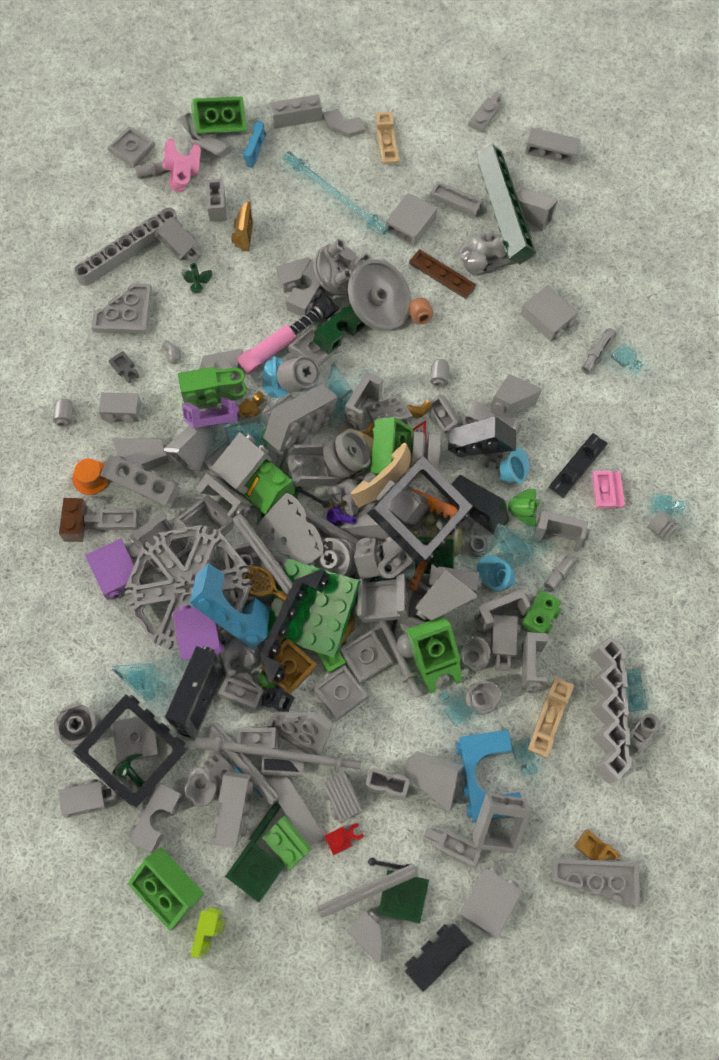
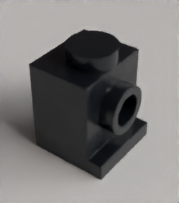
[261,688,295,713]

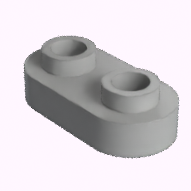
[378,547,413,579]

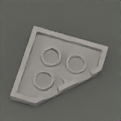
[92,283,152,334]
[267,712,334,755]

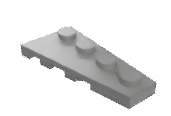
[552,859,640,907]

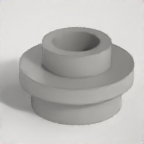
[468,537,487,556]

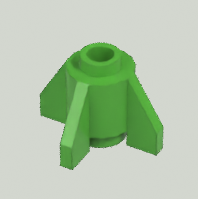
[508,489,540,526]

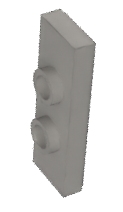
[430,181,483,217]

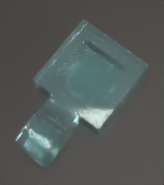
[611,343,643,375]
[649,493,686,514]
[438,690,472,726]

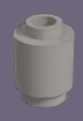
[430,359,450,388]
[53,398,73,427]

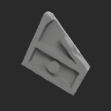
[199,349,243,380]
[218,660,264,711]

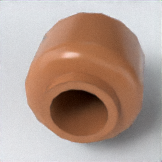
[408,298,434,324]

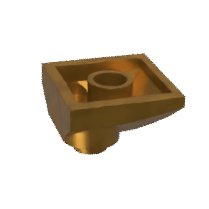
[232,201,253,251]
[260,638,317,694]

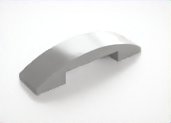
[263,775,324,846]

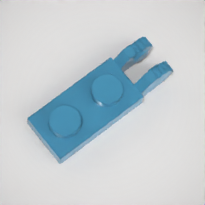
[243,121,266,168]

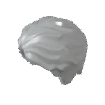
[458,637,491,671]
[465,681,502,714]
[185,768,219,807]

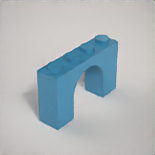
[189,563,270,649]
[455,730,521,823]

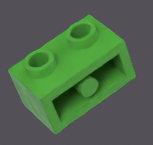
[521,590,562,634]

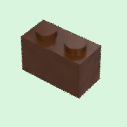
[59,498,87,542]

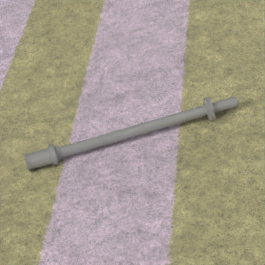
[353,570,423,698]
[195,736,361,772]

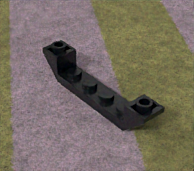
[260,569,330,685]

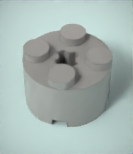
[54,704,100,749]

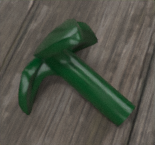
[182,263,212,293]
[112,753,145,789]

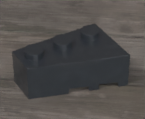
[448,416,516,457]
[448,474,509,536]
[404,923,473,992]

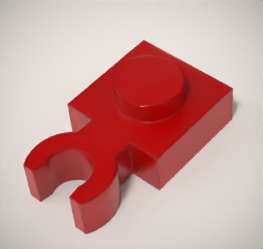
[324,823,364,856]

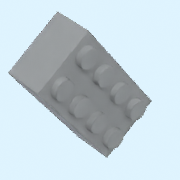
[263,384,338,451]

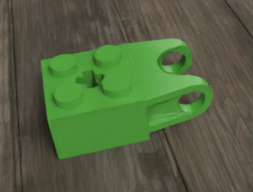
[178,367,247,408]
[406,616,462,694]

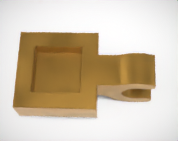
[237,391,265,424]

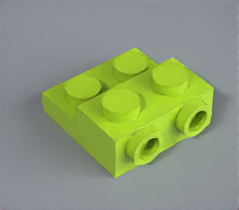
[190,907,225,959]

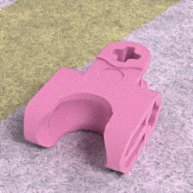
[163,138,201,192]

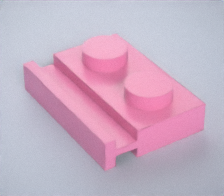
[592,471,625,509]

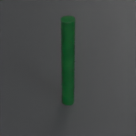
[249,801,281,844]

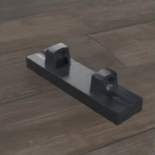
[549,433,608,498]

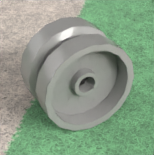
[323,430,371,478]
[411,431,441,473]
[310,538,357,578]

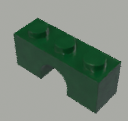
[313,304,365,355]

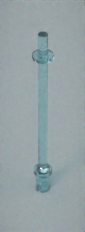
[283,151,388,234]

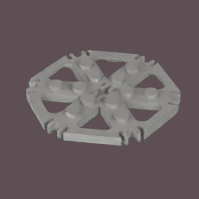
[125,525,252,650]

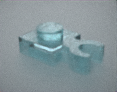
[511,738,538,777]

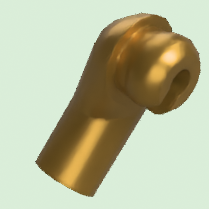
[407,399,433,418]

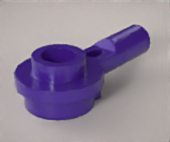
[326,507,357,526]

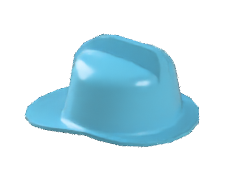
[262,356,289,398]
[499,447,529,484]
[477,555,517,592]

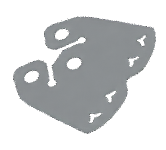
[256,493,323,570]

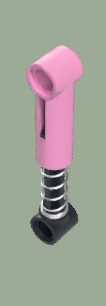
[237,294,339,374]

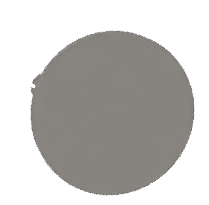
[313,239,372,296]

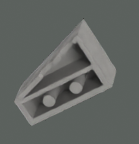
[210,771,254,849]

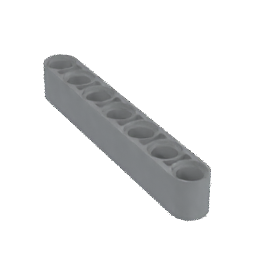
[74,207,178,286]

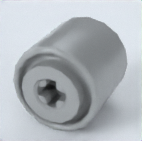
[277,356,320,392]

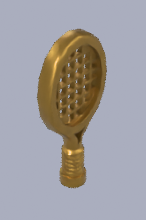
[243,566,287,602]

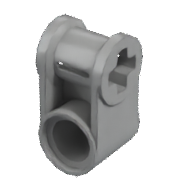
[630,713,660,753]

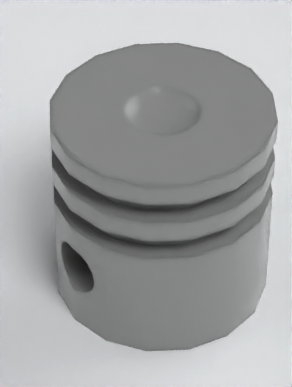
[647,509,680,541]

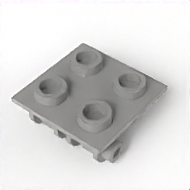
[366,395,412,424]

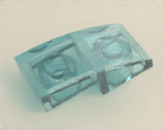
[625,668,648,712]

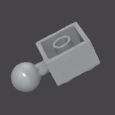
[397,584,444,658]

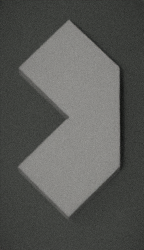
[323,109,365,137]

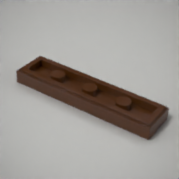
[409,249,476,299]

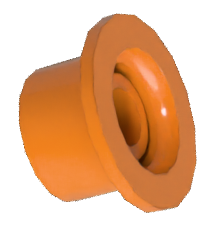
[72,458,110,495]

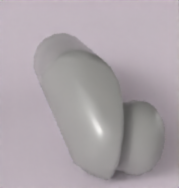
[162,340,180,364]

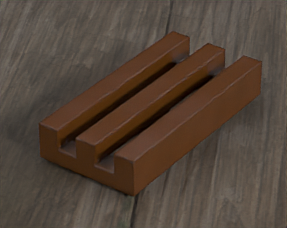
[409,561,429,591]

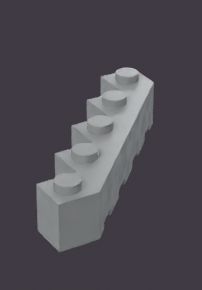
[589,636,631,783]

